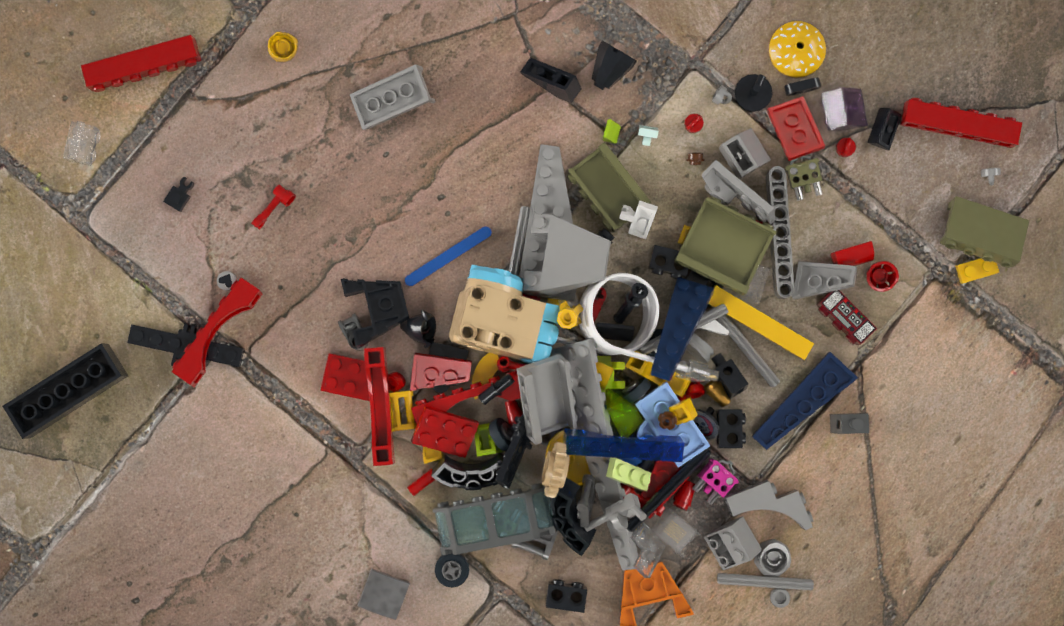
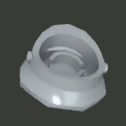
[686,334,714,364]
[754,539,791,577]

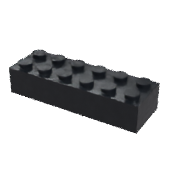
[2,343,128,439]

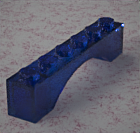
[563,428,685,462]

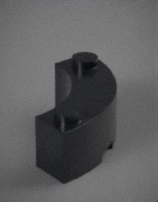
[431,453,504,490]
[550,477,596,556]

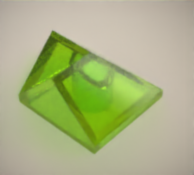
[605,388,643,440]

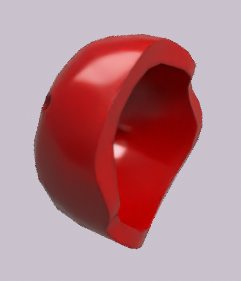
[866,261,899,292]

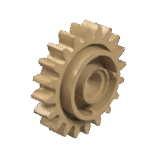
[542,442,569,498]

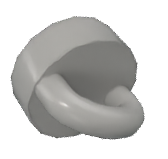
[712,85,732,105]
[981,168,1001,186]

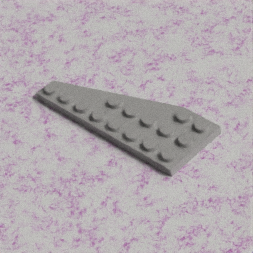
[519,144,576,302]

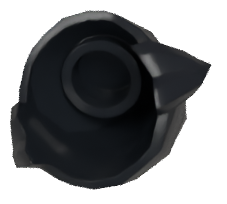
[400,310,436,349]

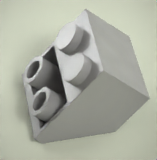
[719,128,771,179]
[704,516,762,570]

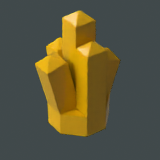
[557,301,584,329]

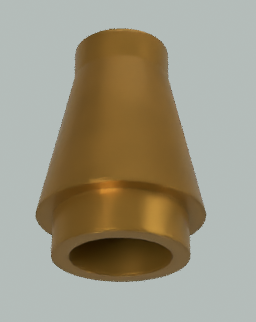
[704,378,731,407]

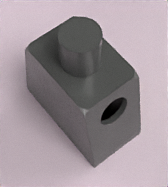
[829,413,869,434]

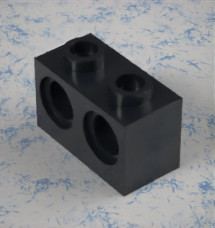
[648,245,688,279]
[716,409,746,448]
[546,579,587,613]

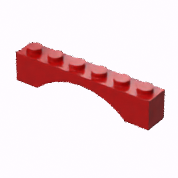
[171,278,263,388]
[364,347,395,466]
[411,370,521,425]

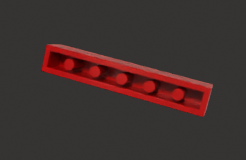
[81,35,202,92]
[900,98,1023,148]

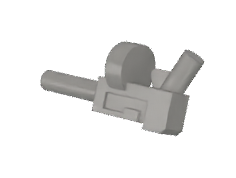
[584,493,647,532]

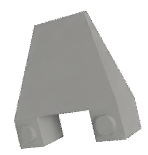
[522,214,611,296]

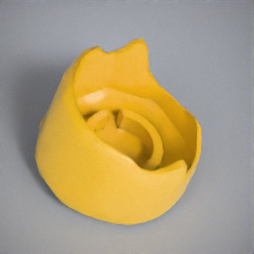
[268,31,298,62]

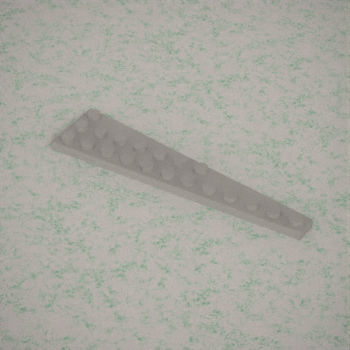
[551,338,640,570]

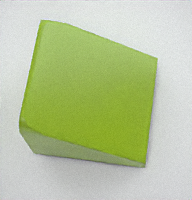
[603,119,621,144]

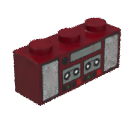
[816,290,877,345]

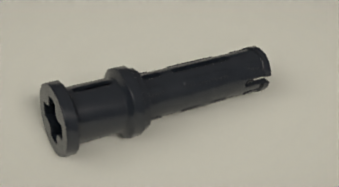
[613,283,648,324]

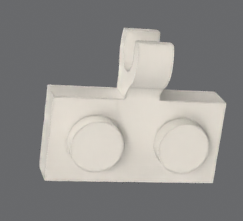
[619,201,658,239]

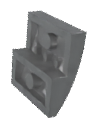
[357,569,410,620]

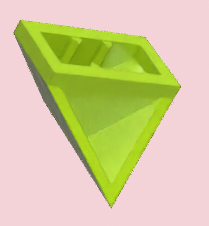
[475,423,505,457]

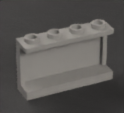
[517,354,578,445]

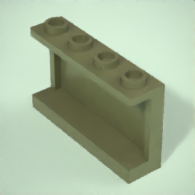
[567,142,651,232]
[940,196,1030,268]

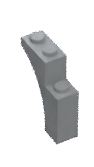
[724,480,813,530]

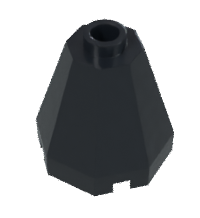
[592,40,637,90]

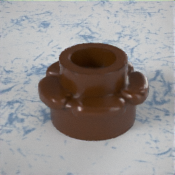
[686,153,705,165]
[658,411,677,430]

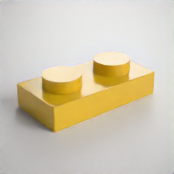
[955,258,1000,284]

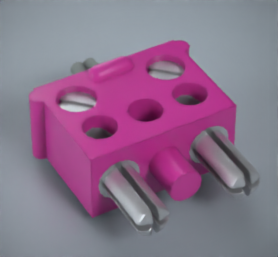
[693,458,739,505]

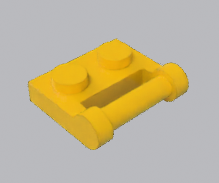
[389,390,417,431]

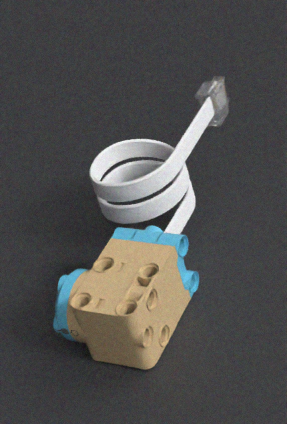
[449,265,719,382]

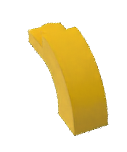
[625,351,691,397]

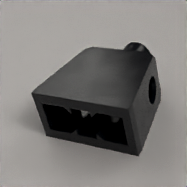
[711,353,749,399]

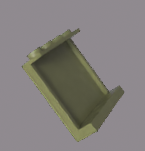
[674,196,777,296]

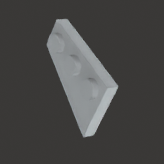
[792,261,857,300]

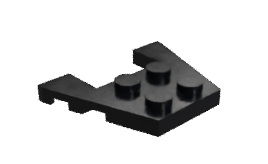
[341,278,409,349]

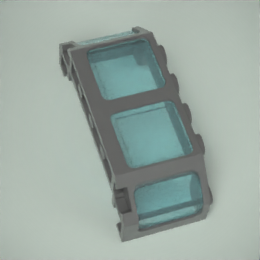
[432,483,557,555]

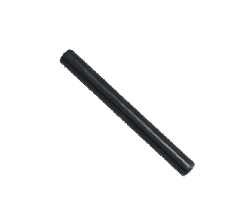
[626,448,711,532]

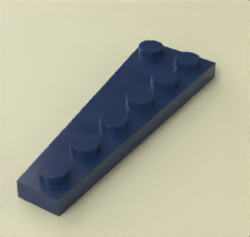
[651,277,714,381]
[751,352,858,450]

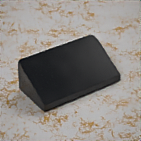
[868,108,902,151]
[595,322,635,342]

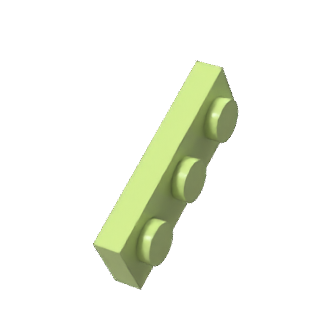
[606,457,651,492]

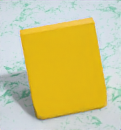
[669,398,698,425]

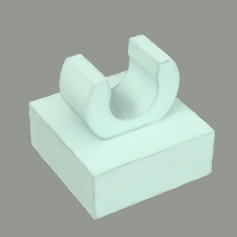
[638,125,659,146]

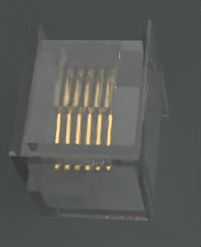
[651,508,702,558]

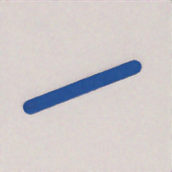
[405,226,492,286]

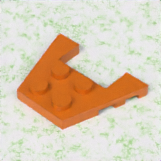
[619,561,694,626]

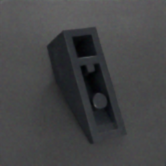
[520,57,582,103]

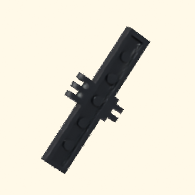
[127,322,244,367]
[495,414,533,489]

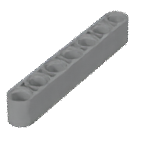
[766,166,794,299]

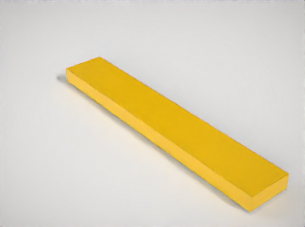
[708,286,814,360]

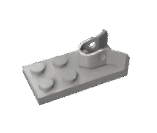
[349,64,436,130]
[702,160,775,225]

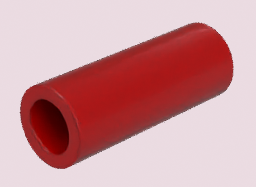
[407,468,436,496]

